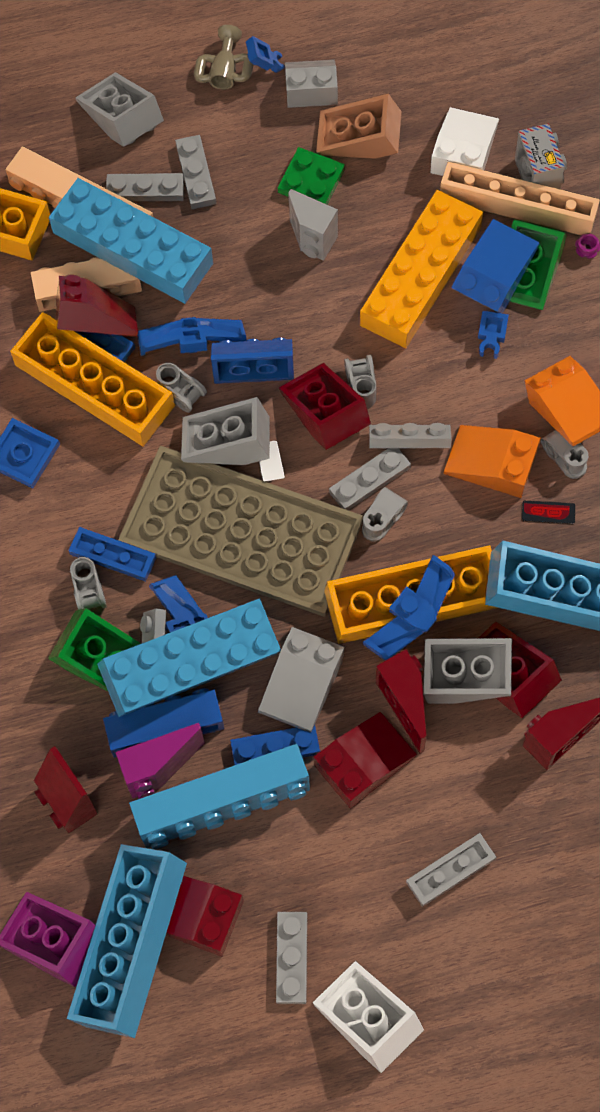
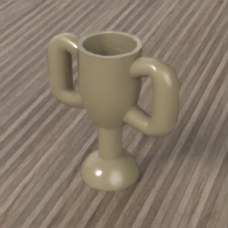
[194,25,253,90]

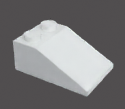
[431,107,499,176]
[313,961,424,1073]

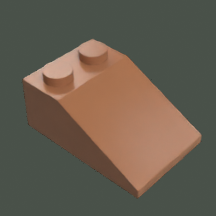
[316,94,401,159]

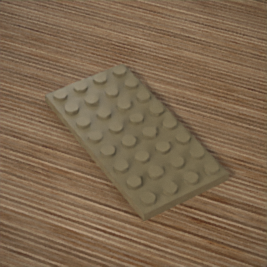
[118,446,364,617]

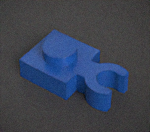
[246,36,285,73]
[478,311,509,359]

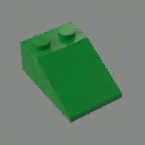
[509,220,567,310]
[48,608,141,691]

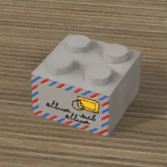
[515,124,567,189]

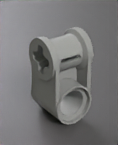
[344,355,376,408]
[156,363,207,413]
[541,430,589,479]
[362,487,408,542]
[70,557,107,610]

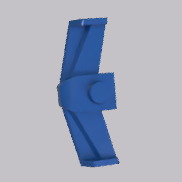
[138,317,246,356]
[363,555,455,661]
[149,575,211,688]

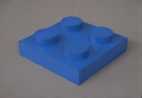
[0,418,60,488]

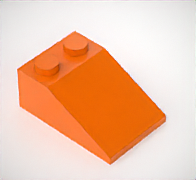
[524,356,600,446]
[443,425,540,498]

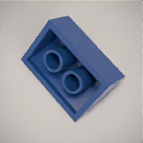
[211,337,294,384]

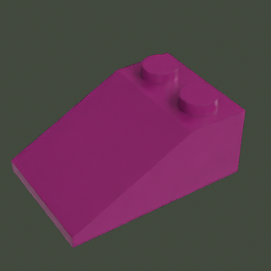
[116,723,205,799]
[0,892,96,987]

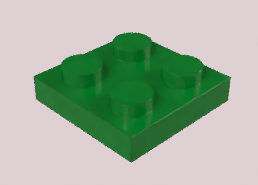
[278,147,345,205]

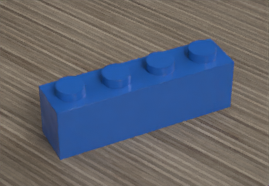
[103,688,224,758]

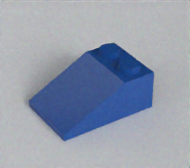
[451,219,540,313]

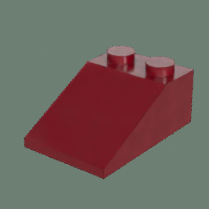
[56,275,138,337]
[279,363,371,450]
[477,622,562,718]
[375,649,427,754]
[523,697,600,770]
[313,712,417,809]
[34,746,98,834]
[166,876,244,957]

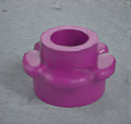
[575,233,600,259]

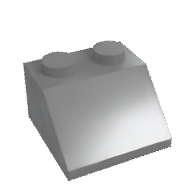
[285,60,338,108]
[288,189,338,261]

